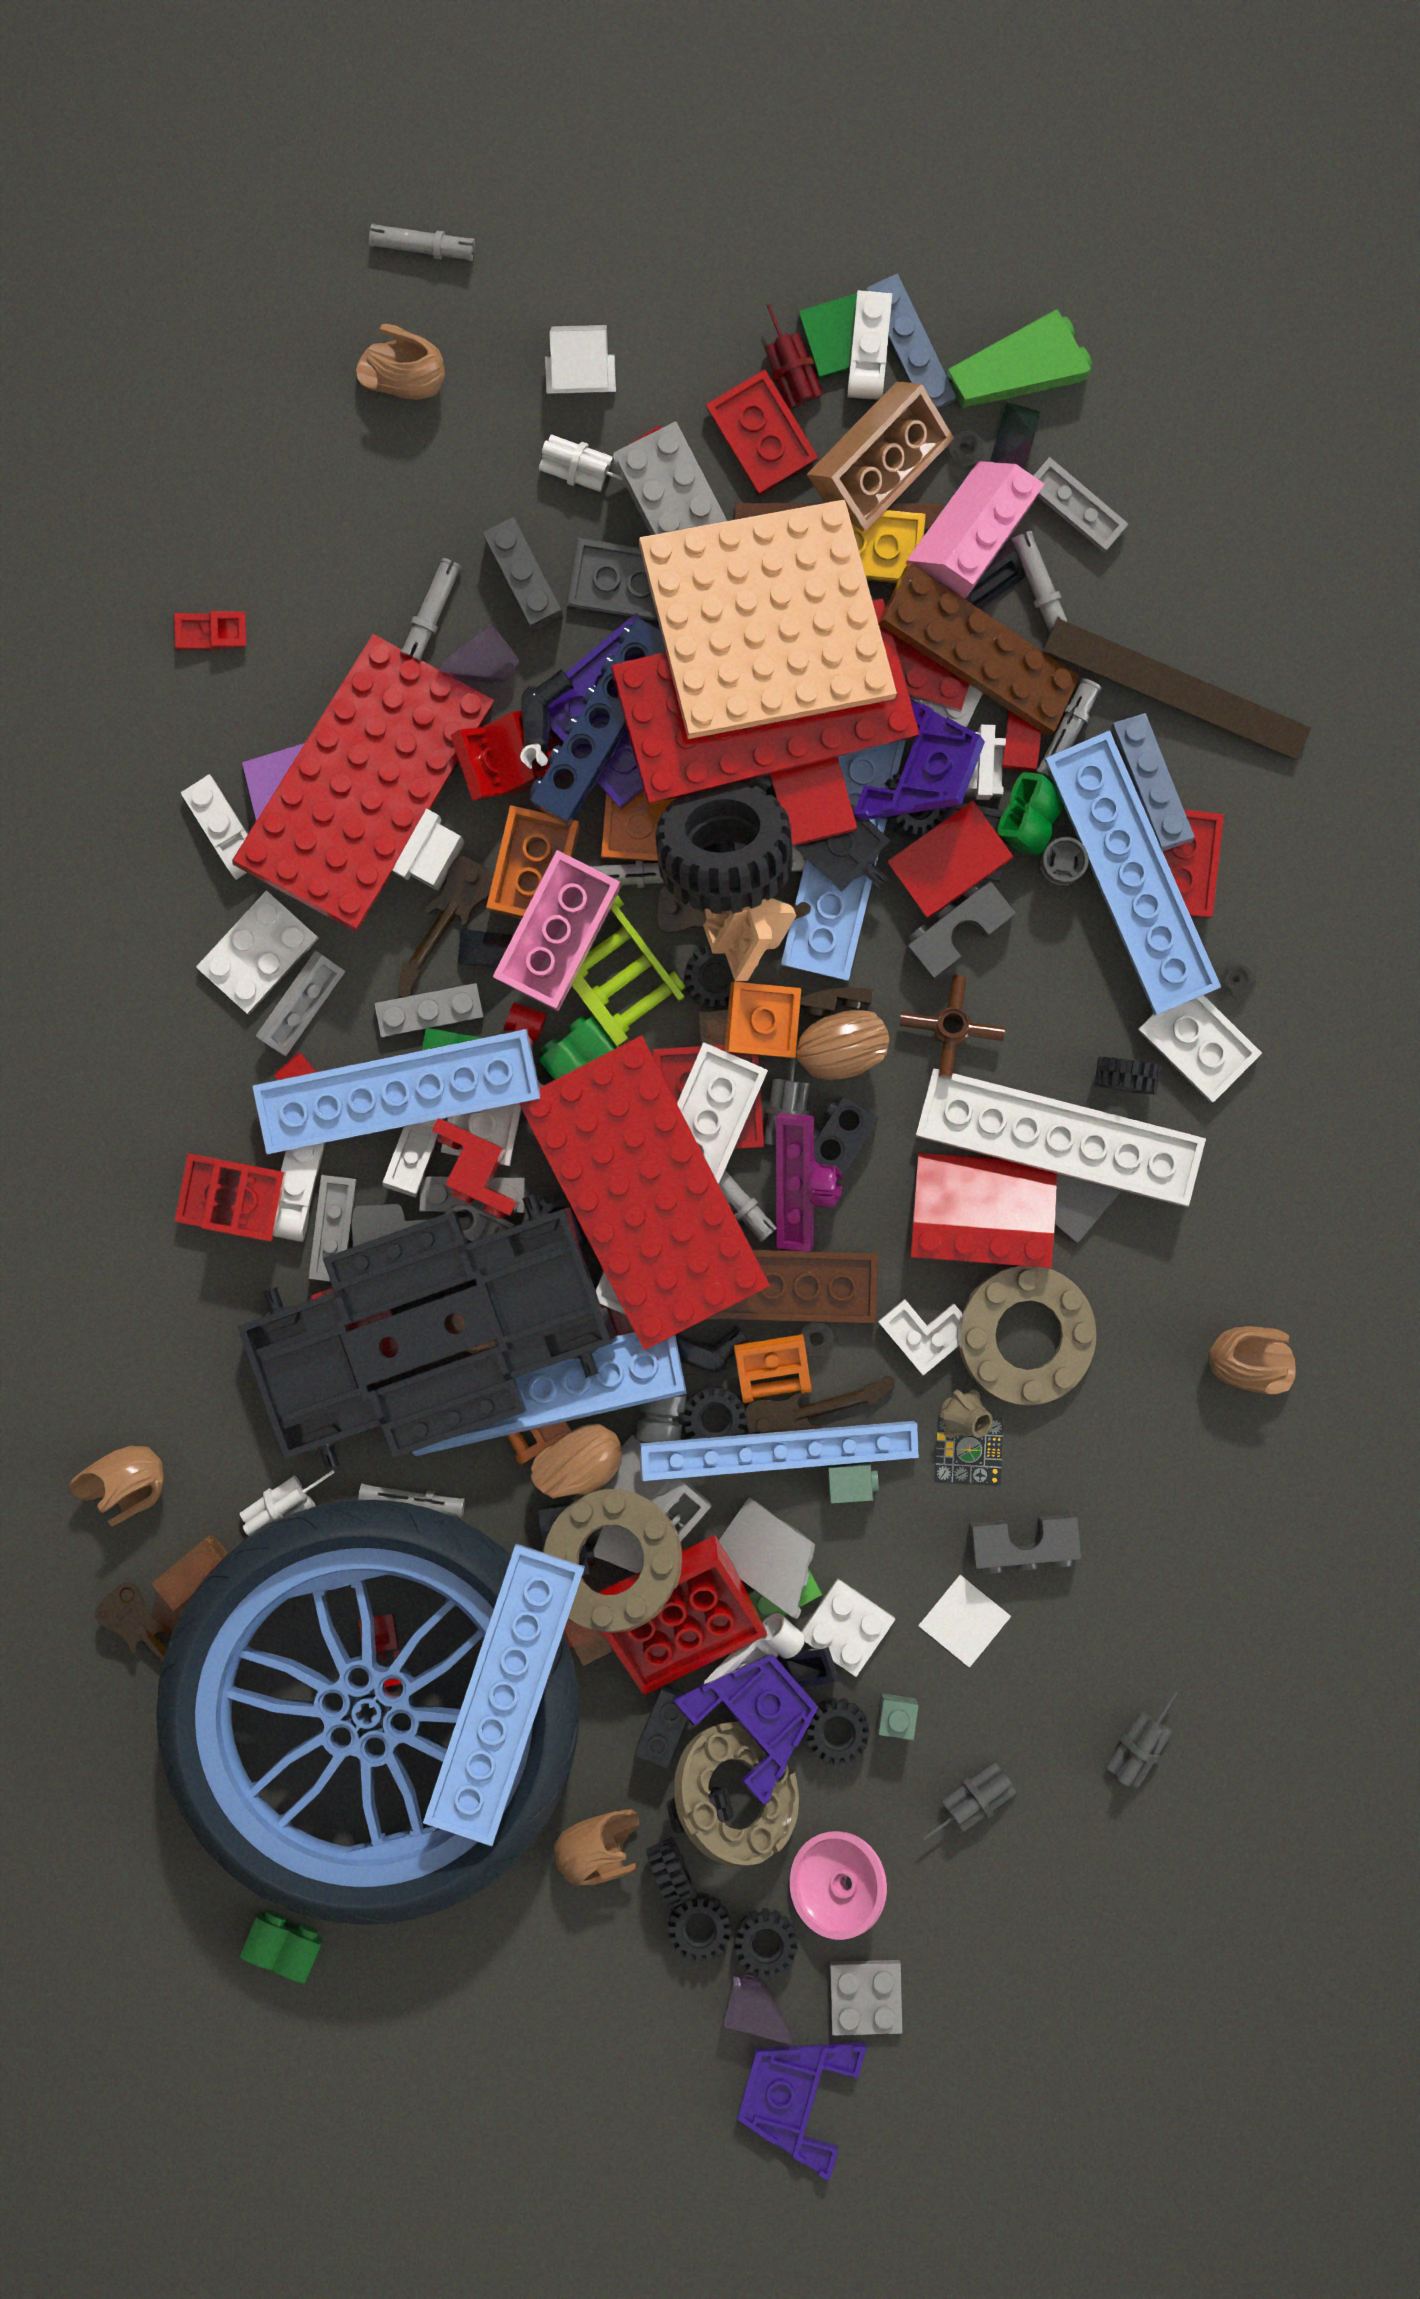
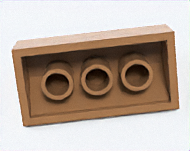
[807,382,954,531]

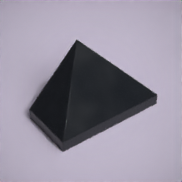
[990,402,1040,469]
[965,548,1026,609]
[457,929,514,968]
[776,1646,839,1687]

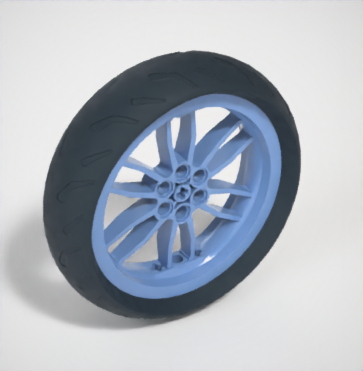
[156,1500,579,1925]

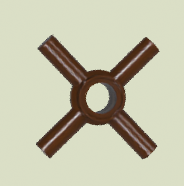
[900,975,1005,1079]

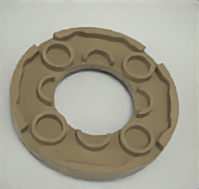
[958,1265,1097,1405]
[543,1489,682,1633]
[674,1722,799,1867]

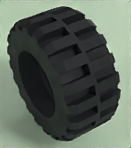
[656,782,793,914]

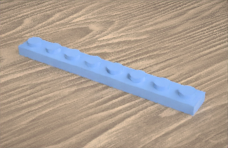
[639,1421,919,1481]

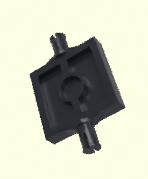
[794,802,891,892]

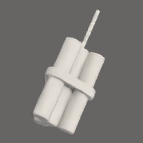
[539,435,622,492]
[240,1470,335,1537]

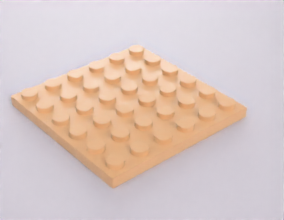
[639,500,897,739]

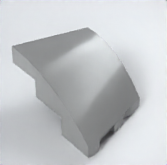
[719,1497,815,1619]

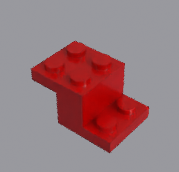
[450,711,572,801]
[432,1118,520,1219]
[174,1153,286,1242]

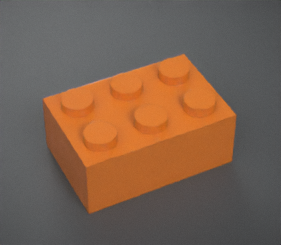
[486,805,580,919]

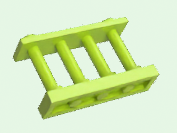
[572,895,686,1047]

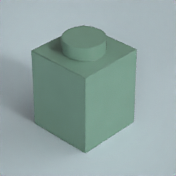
[827,1463,879,1503]
[876,1693,919,1740]

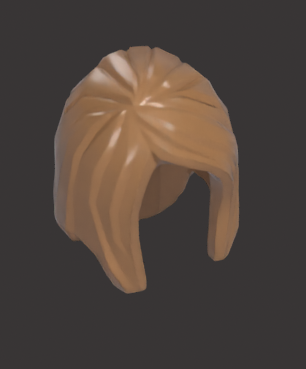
[356,324,445,400]
[796,1010,889,1080]
[1208,1326,1296,1394]
[531,1423,622,1501]
[69,1445,164,1527]
[554,1809,640,1886]

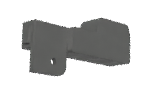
[351,1204,471,1247]

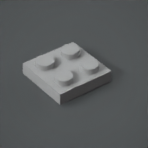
[830,1960,902,2035]

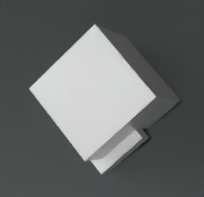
[545,325,616,394]
[965,724,1006,800]
[392,808,465,891]

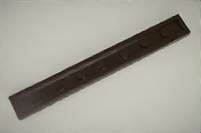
[1042,618,1311,760]

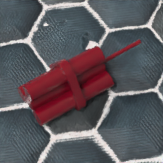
[764,304,823,409]

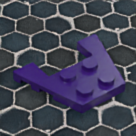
[853,696,985,821]
[672,1654,818,1805]
[737,2043,867,2181]

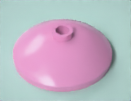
[790,1831,887,1940]

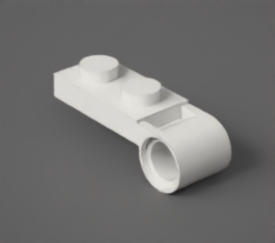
[847,290,892,400]
[181,774,248,880]
[383,1118,446,1198]
[274,1143,325,1242]
[704,1613,805,1684]

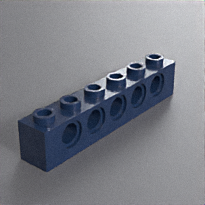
[529,618,666,827]

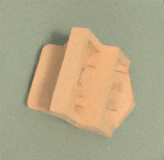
[703,898,796,982]

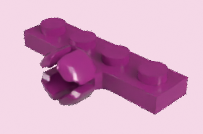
[776,1113,842,1252]

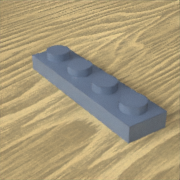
[866,273,957,410]
[1111,713,1194,851]

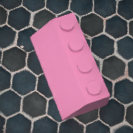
[905,461,1044,599]
[493,850,622,1011]

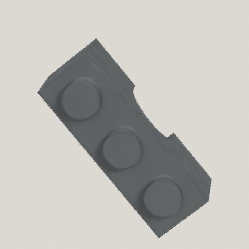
[483,517,563,633]
[906,881,1016,981]
[969,1514,1081,1574]

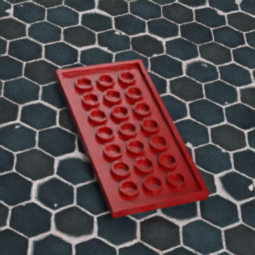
[611,598,919,805]
[232,634,494,932]
[519,1035,771,1350]

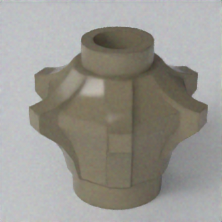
[940,1389,993,1439]

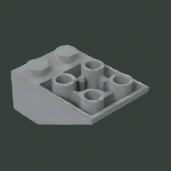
[598,1434,711,1542]

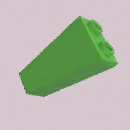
[946,309,1092,409]

